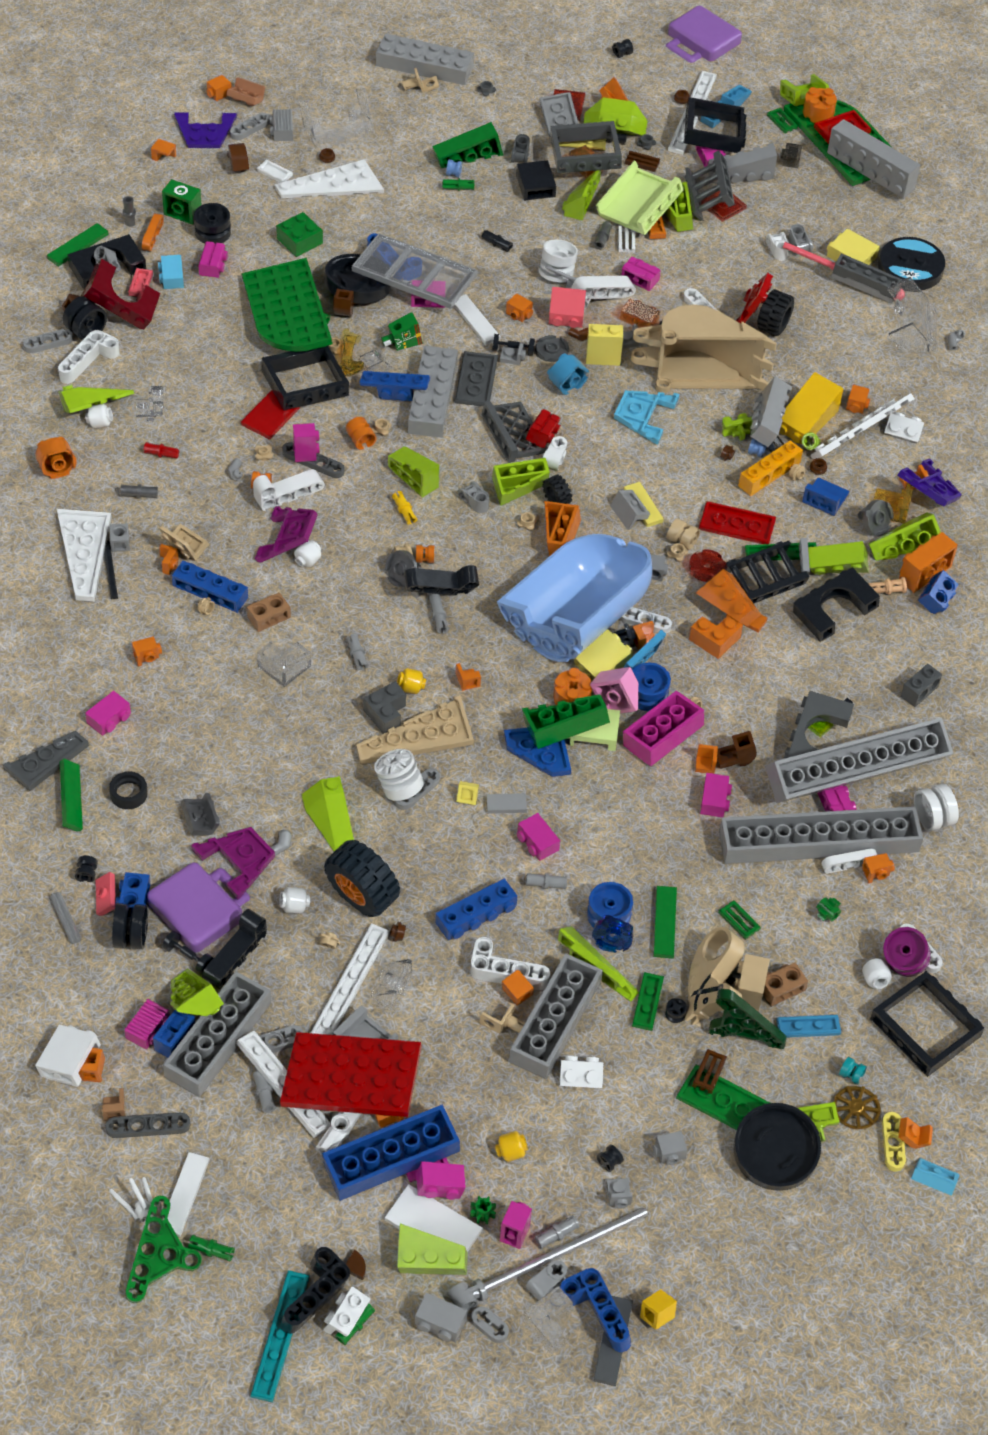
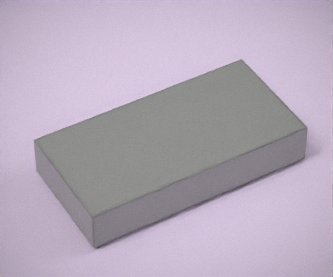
[799,538,810,575]
[486,793,527,814]

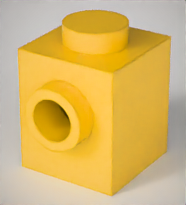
[640,1289,677,1330]

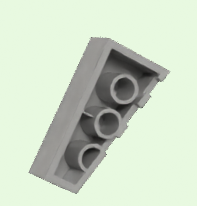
[708,143,777,184]

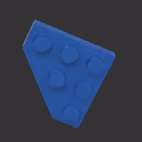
[504,727,571,777]

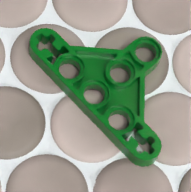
[125,1195,202,1303]

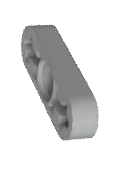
[230,113,270,140]
[23,329,73,353]
[395,768,440,810]
[259,1025,304,1053]

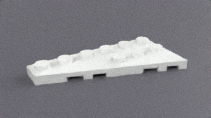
[275,159,384,198]
[810,393,914,459]
[57,509,112,602]

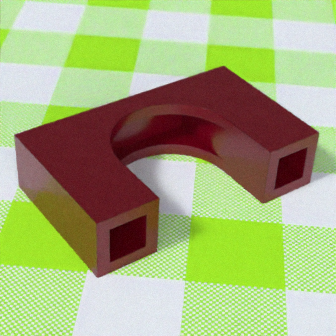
[84,259,161,330]

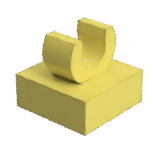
[456,781,479,805]

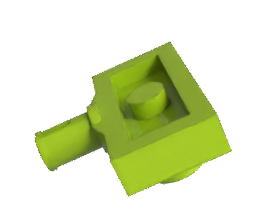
[798,1102,839,1142]

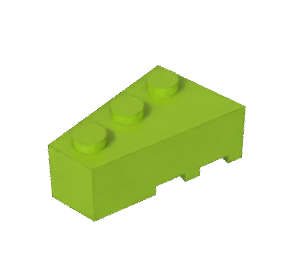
[664,182,693,232]
[388,446,439,498]
[492,458,550,506]
[808,541,869,575]
[397,1223,468,1275]

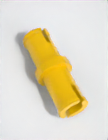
[392,491,418,525]

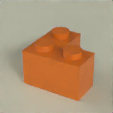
[689,615,743,659]

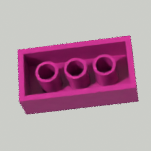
[623,690,704,767]

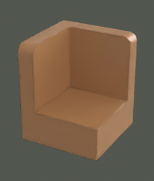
[102,1088,126,1121]

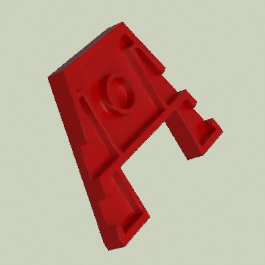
[736,272,773,324]

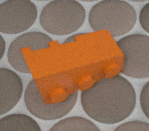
[544,501,581,556]

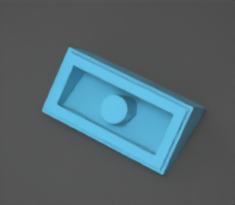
[911,1158,960,1196]

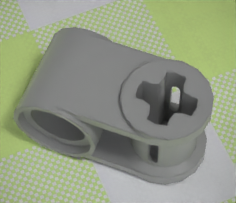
[788,224,813,255]
[94,246,121,272]
[458,481,489,513]
[525,1260,567,1303]

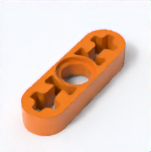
[142,213,164,252]

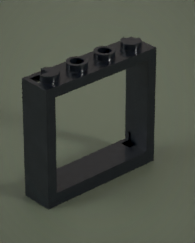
[684,97,747,153]
[261,346,349,411]
[870,971,984,1077]

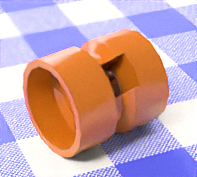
[346,417,377,450]

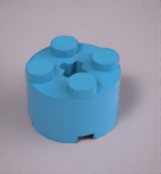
[547,353,589,395]

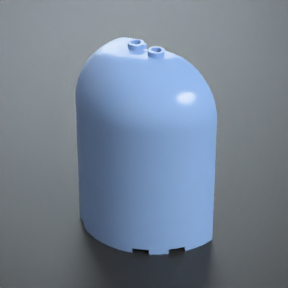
[497,534,653,662]

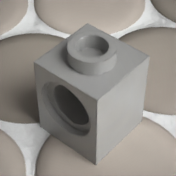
[110,523,130,552]
[651,555,668,581]

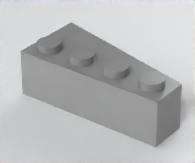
[750,376,792,447]

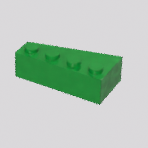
[432,122,503,169]
[522,694,610,749]

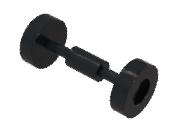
[492,333,535,356]
[162,931,213,974]

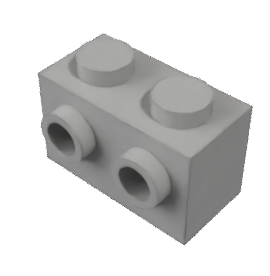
[415,1293,467,1343]

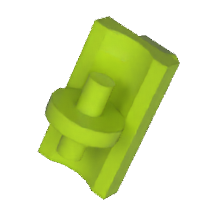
[722,413,753,441]

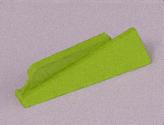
[558,926,639,1002]

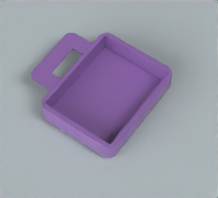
[666,5,742,63]
[147,862,250,953]

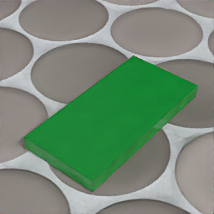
[676,1064,770,1130]

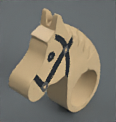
[685,927,745,1025]

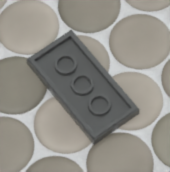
[455,351,498,407]

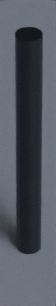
[104,540,118,599]

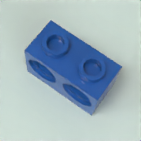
[918,570,959,614]
[115,872,151,913]
[153,1010,195,1058]

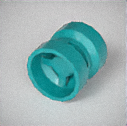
[839,1056,867,1085]

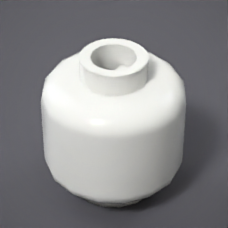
[85,404,113,428]
[294,540,321,567]
[279,887,310,914]
[862,958,892,989]

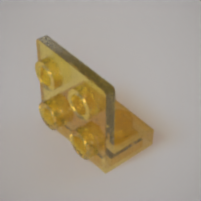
[874,483,914,524]

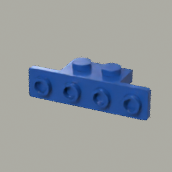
[359,371,430,401]

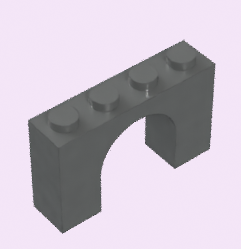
[784,691,854,758]

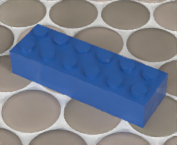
[322,1104,460,1201]

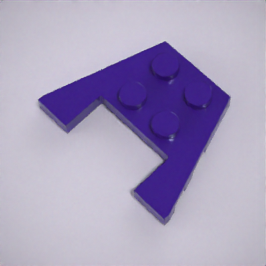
[174,112,237,148]
[897,458,962,507]

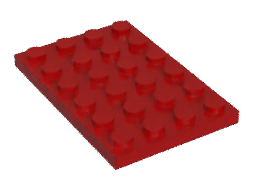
[280,1032,422,1117]

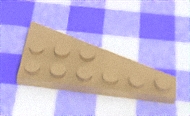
[356,695,474,765]

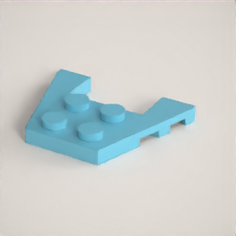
[614,390,680,445]

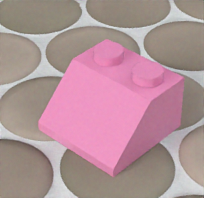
[590,667,638,714]

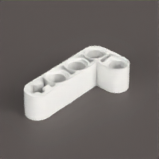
[571,276,636,309]
[58,330,120,384]
[253,469,325,511]
[470,937,550,990]

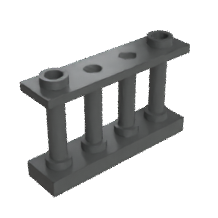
[685,150,735,221]

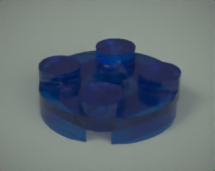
[592,915,634,953]

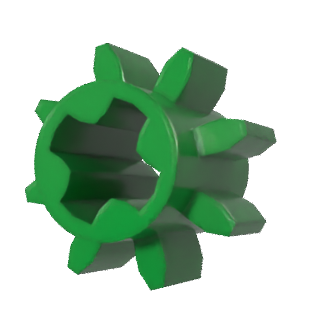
[816,897,841,922]
[470,1196,496,1224]

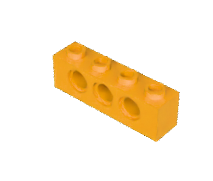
[738,440,803,496]

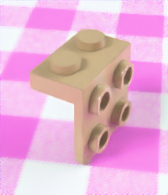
[159,523,209,561]

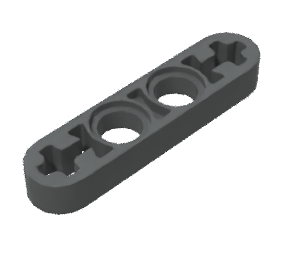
[282,442,345,478]
[105,1112,191,1138]

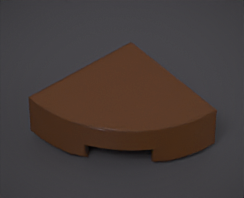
[346,1250,366,1280]

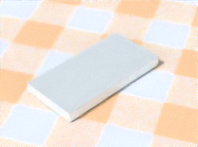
[385,1184,483,1252]

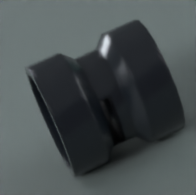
[612,39,633,58]
[75,855,98,882]

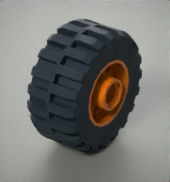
[324,840,400,917]

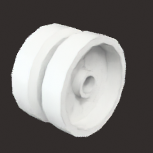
[914,783,959,832]

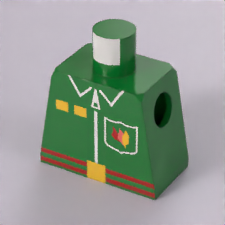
[381,312,423,351]

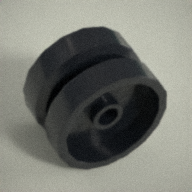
[194,203,231,244]
[62,296,107,340]
[112,903,148,950]

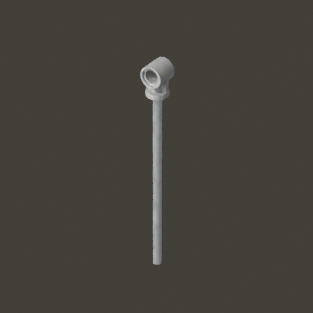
[448,1208,648,1312]

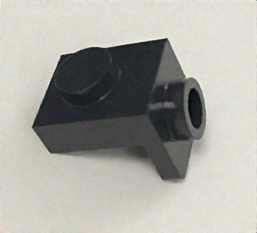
[612,623,636,648]

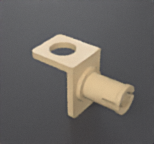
[402,68,439,92]
[479,1003,525,1034]

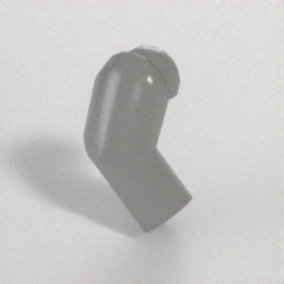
[227,458,243,481]

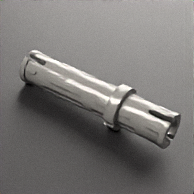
[428,593,449,634]

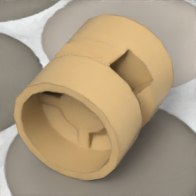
[667,518,700,550]

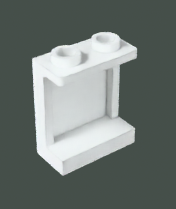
[35,1025,101,1087]

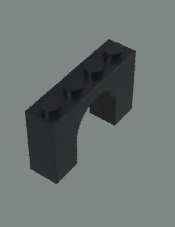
[67,234,146,289]
[793,567,880,642]

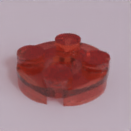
[689,549,726,582]

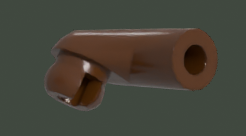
[568,328,588,341]

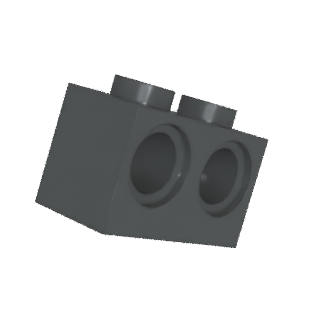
[900,664,942,707]

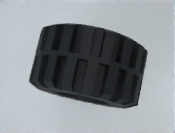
[757,289,794,336]

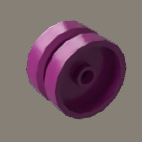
[883,927,931,977]

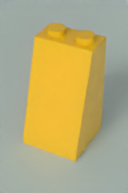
[779,372,844,445]

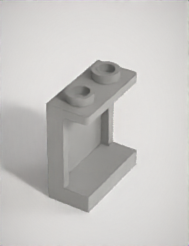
[333,1005,398,1040]

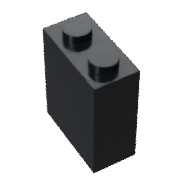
[516,160,556,201]

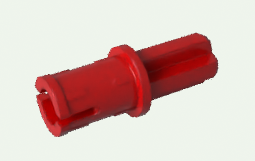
[143,442,180,459]

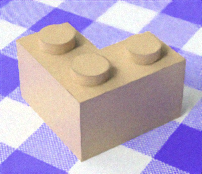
[734,954,770,1012]

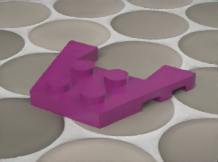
[254,506,318,563]
[191,827,275,899]

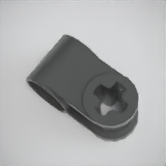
[511,134,530,163]

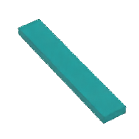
[251,1270,310,1403]

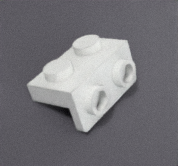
[884,412,924,443]
[560,1056,603,1088]
[323,1287,370,1336]

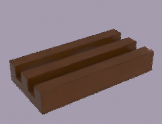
[625,151,660,172]
[692,1049,727,1094]

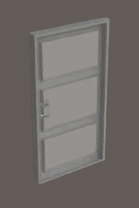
[352,233,478,309]

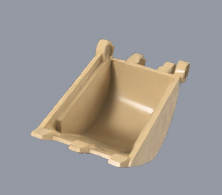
[631,304,777,394]

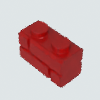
[526,409,561,448]

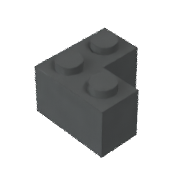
[363,681,406,734]

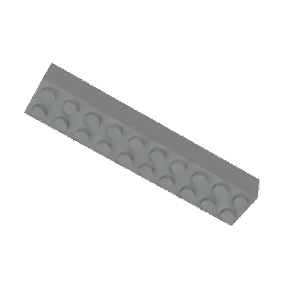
[765,717,954,803]
[719,806,923,864]

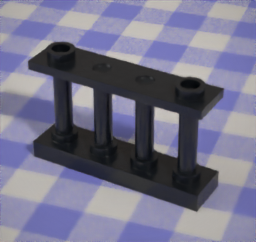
[724,541,810,604]

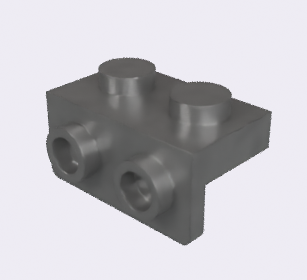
[181,793,220,835]

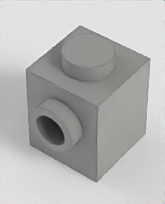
[653,1131,687,1165]

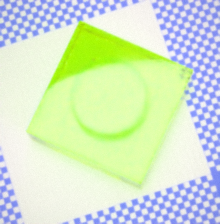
[808,721,833,738]

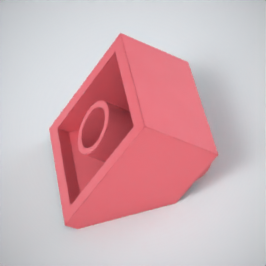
[549,287,586,328]

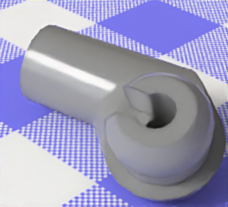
[948,329,965,350]
[271,829,292,855]

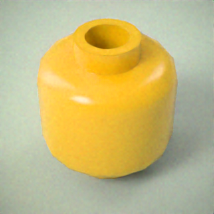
[397,668,426,694]
[495,1131,528,1162]

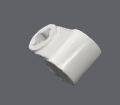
[766,232,789,261]
[543,436,567,471]

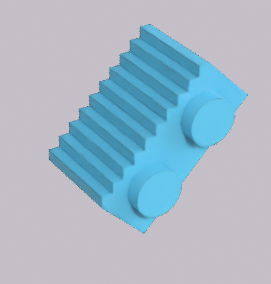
[158,255,184,289]

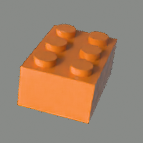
[899,532,958,593]

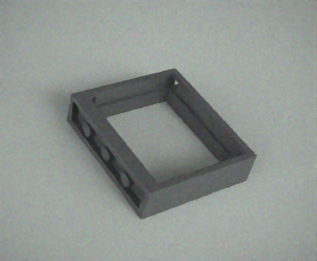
[550,121,622,173]

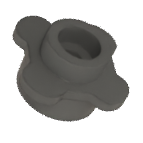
[477,81,496,96]
[637,134,656,150]

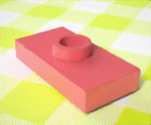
[128,268,153,297]
[95,872,116,916]

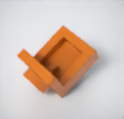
[159,544,179,575]

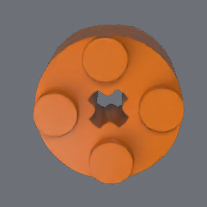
[803,87,837,123]
[35,437,77,479]
[553,668,592,705]

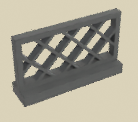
[481,402,548,463]

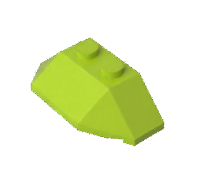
[584,97,648,136]

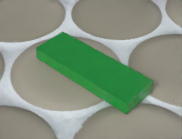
[632,972,664,1031]

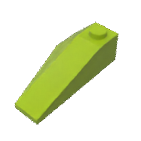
[562,170,601,221]
[58,384,134,413]
[868,512,941,560]
[302,776,354,851]
[170,968,224,1016]

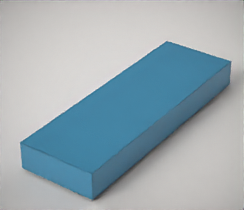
[776,1015,841,1038]

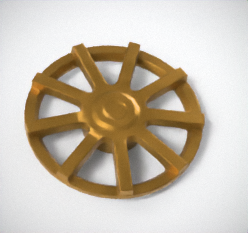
[833,1086,881,1129]

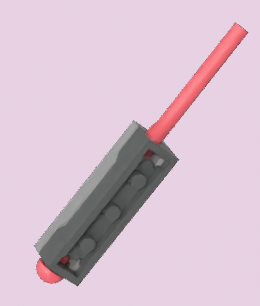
[783,242,905,304]

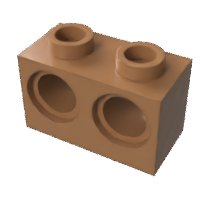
[247,592,291,632]
[763,962,808,1006]

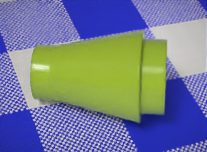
[802,432,820,450]

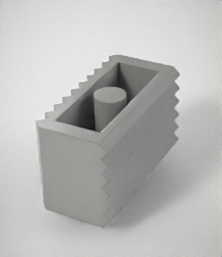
[270,109,293,141]

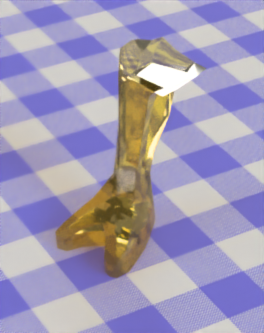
[340,328,364,376]

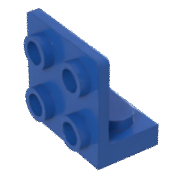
[802,478,849,516]

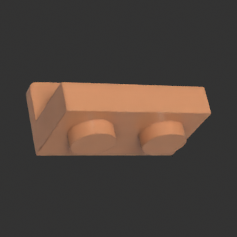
[227,77,265,106]

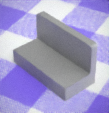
[610,490,650,530]

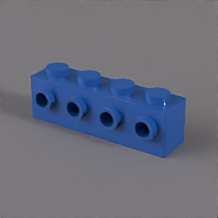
[172,561,248,613]
[435,878,518,940]

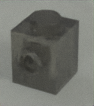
[781,143,802,168]

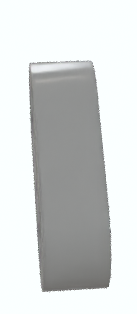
[471,1307,509,1343]

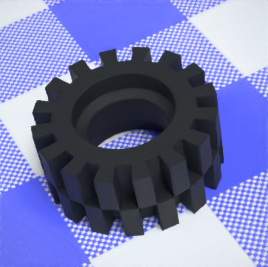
[542,474,572,504]

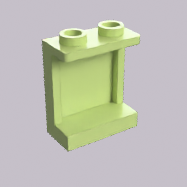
[567,709,620,751]

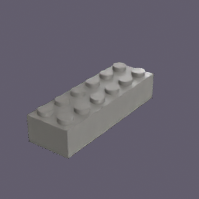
[376,33,474,85]
[827,119,921,199]
[408,346,458,438]
[509,953,603,1079]
[163,971,271,1097]

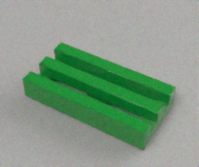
[767,108,798,133]
[718,900,761,940]

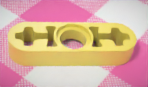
[882,1112,906,1172]

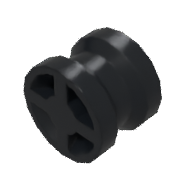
[665,998,687,1023]
[596,1144,624,1172]

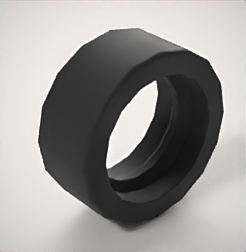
[109,771,147,809]

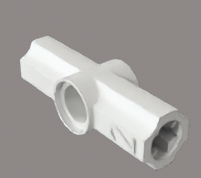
[316,1112,362,1155]

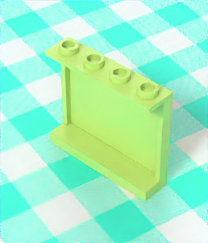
[596,161,683,235]

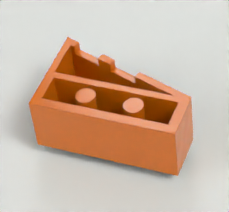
[696,569,761,627]

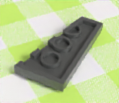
[3,730,89,791]

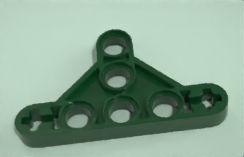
[709,989,787,1049]

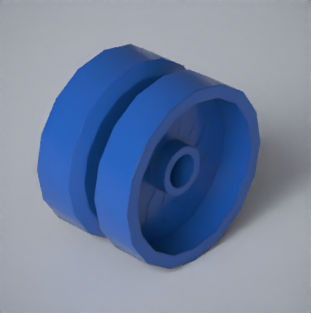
[632,662,671,711]
[587,882,633,934]

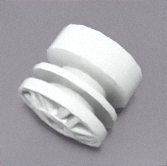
[539,239,578,283]
[374,749,424,801]

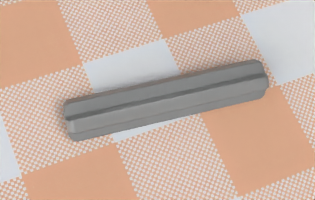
[51,892,81,944]

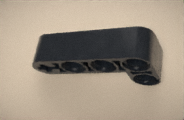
[404,565,480,596]
[202,909,267,989]
[280,1247,350,1334]

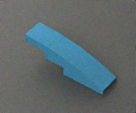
[700,84,752,128]

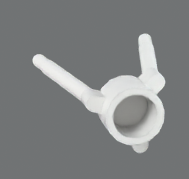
[109,1177,157,1223]

